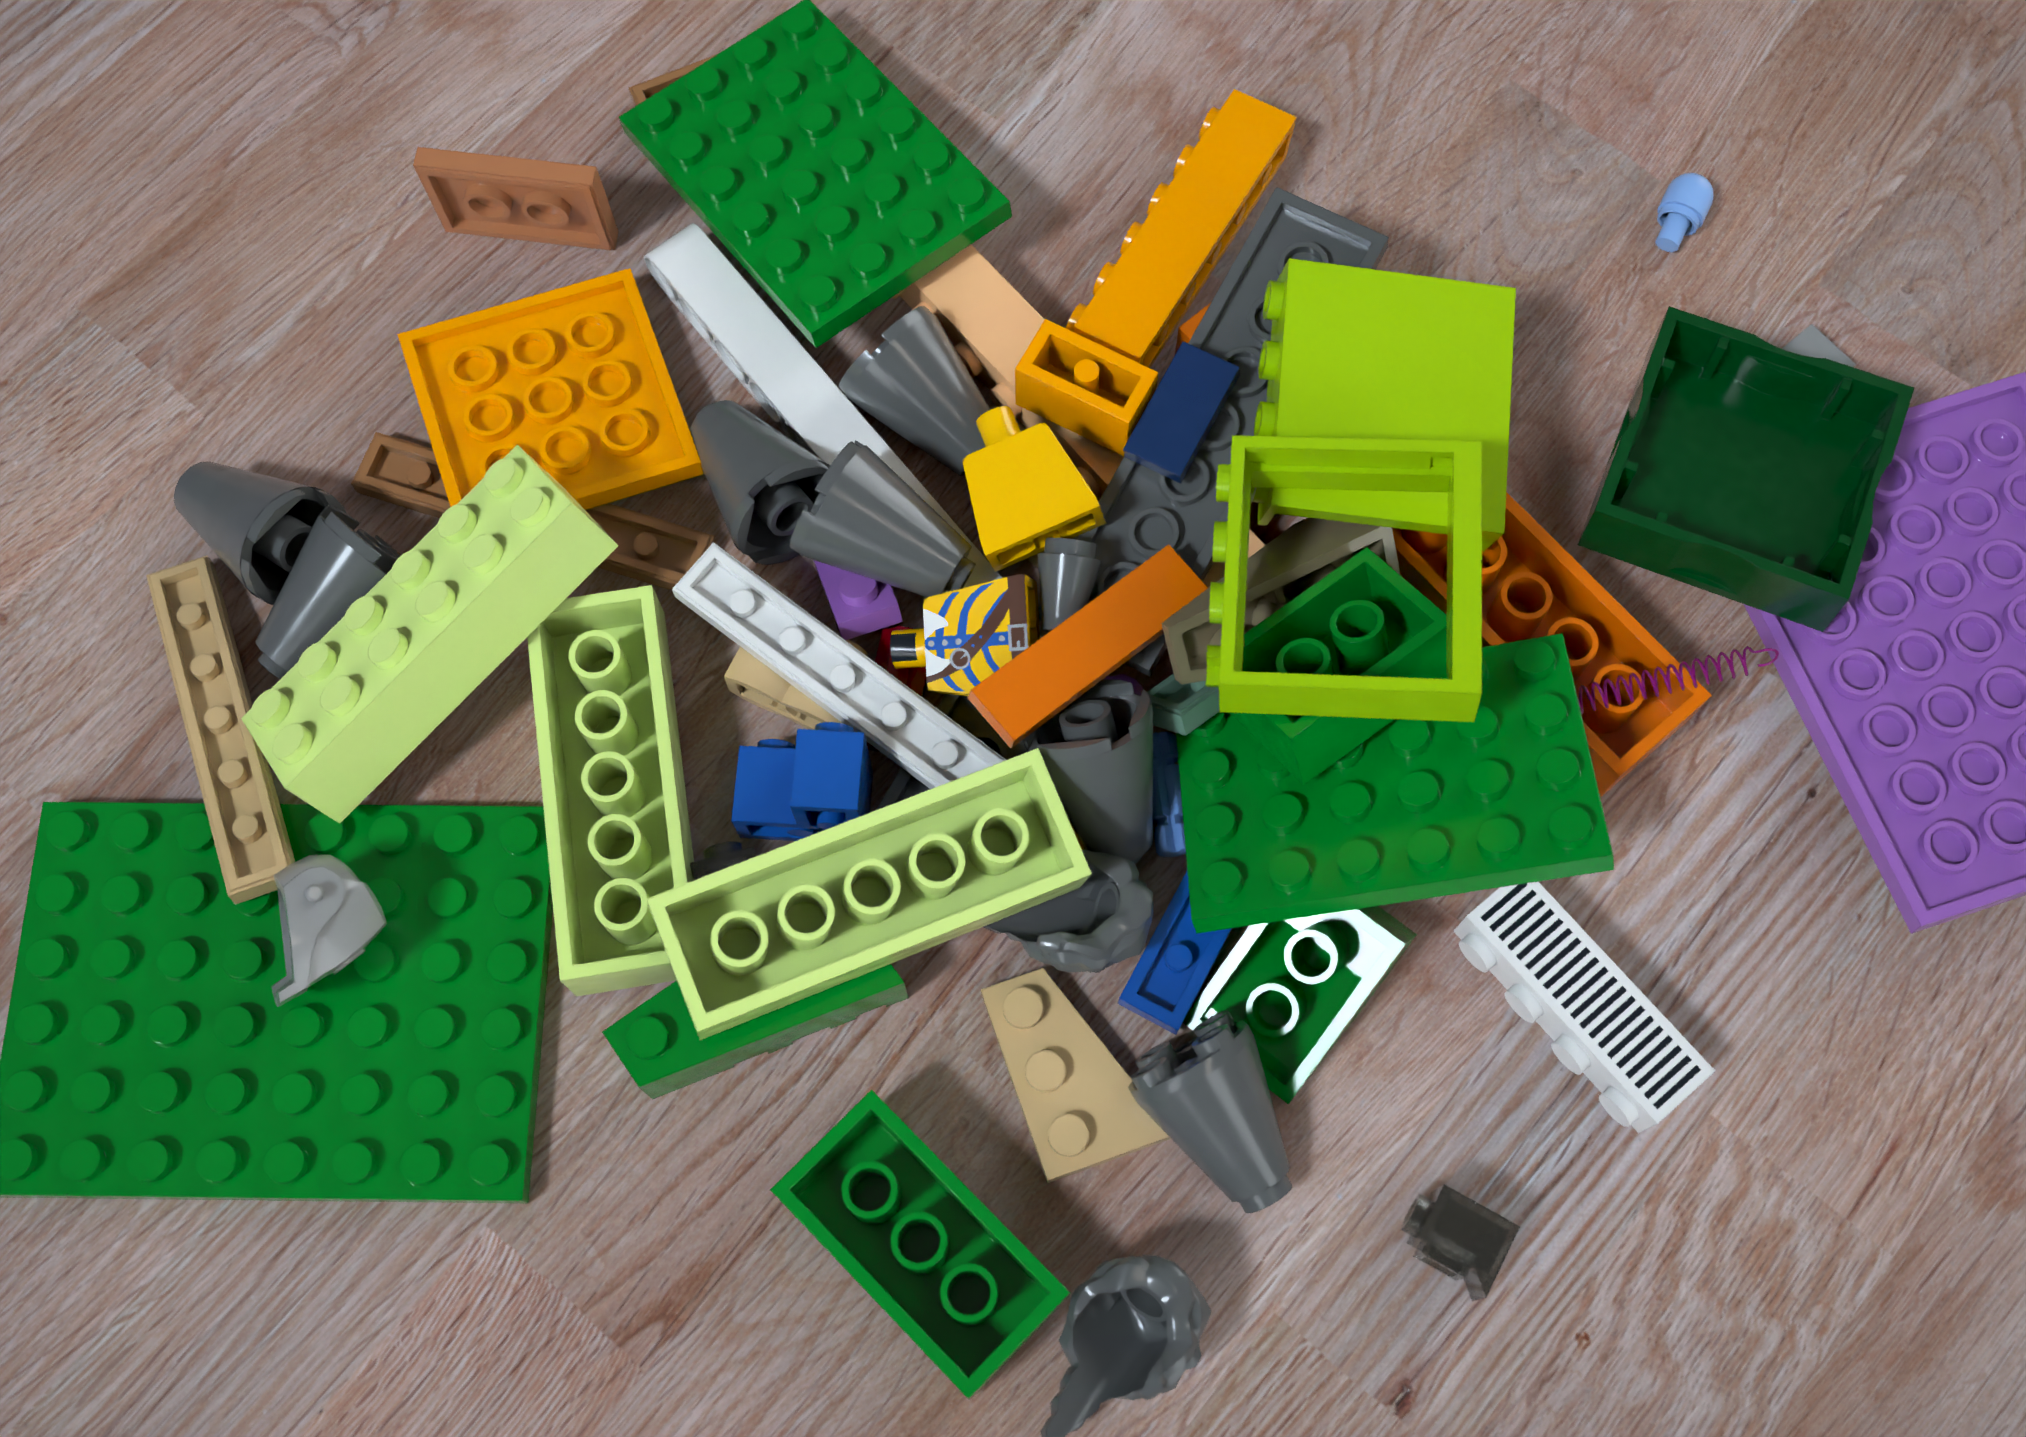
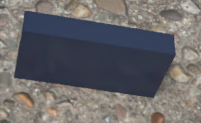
[1123,341,1240,484]

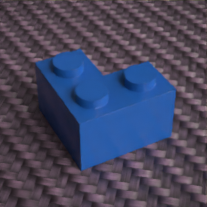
[731,722,873,841]

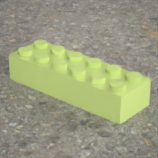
[241,444,618,824]
[527,585,696,996]
[647,748,1092,1040]

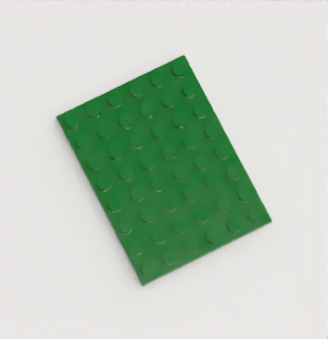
[0,802,553,1204]

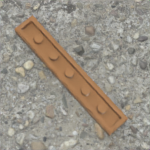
[351,432,717,590]

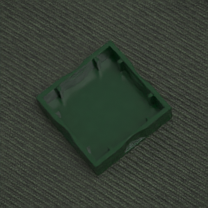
[1577,306,1914,632]

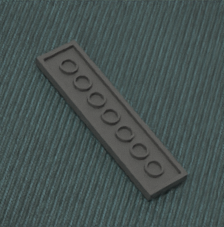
[1038,187,1389,677]

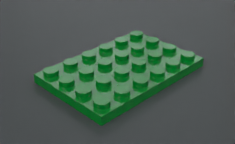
[618,0,1012,348]
[1176,633,1614,933]

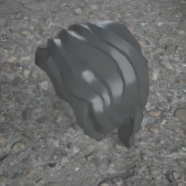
[984,849,1154,973]
[1040,1255,1212,1437]

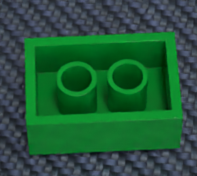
[1217,547,1447,786]

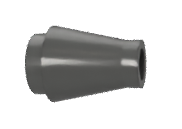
[1037,538,1101,632]

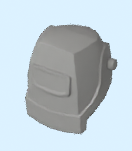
[271,855,387,1007]

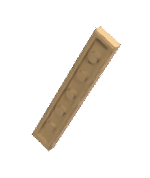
[146,555,295,904]

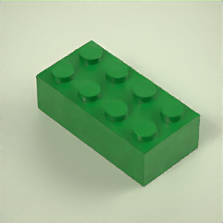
[770,1089,1070,1400]

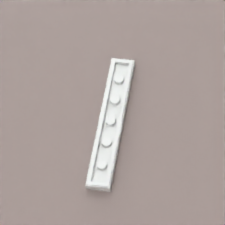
[672,542,1006,789]

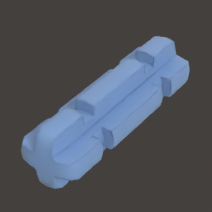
[1153,732,1186,857]

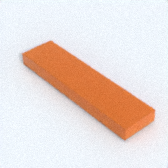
[968,544,1208,748]

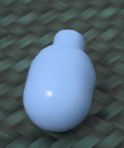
[1655,173,1714,252]

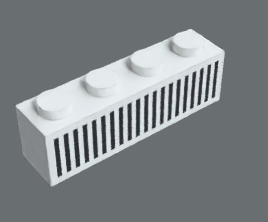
[1454,882,1715,1133]

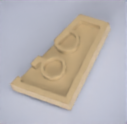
[981,968,1171,1183]

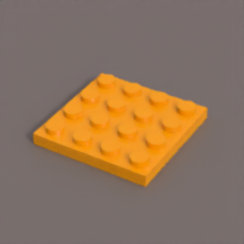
[397,268,703,510]

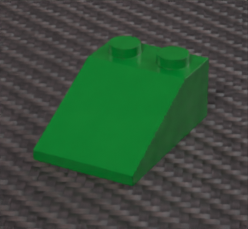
[1183,906,1417,1104]

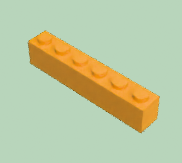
[1066,89,1297,368]

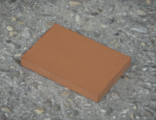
[413,147,619,250]

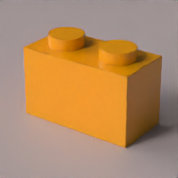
[1015,319,1158,456]

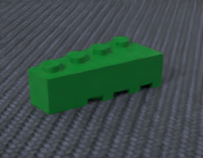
[602,964,909,1099]

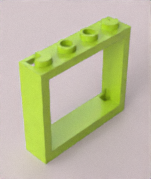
[1206,435,1482,722]

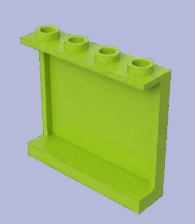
[1251,258,1516,552]

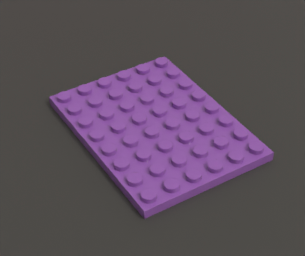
[1744,372,2026,934]

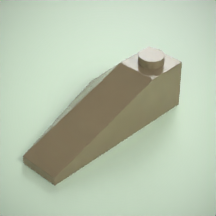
[1161,518,1400,684]

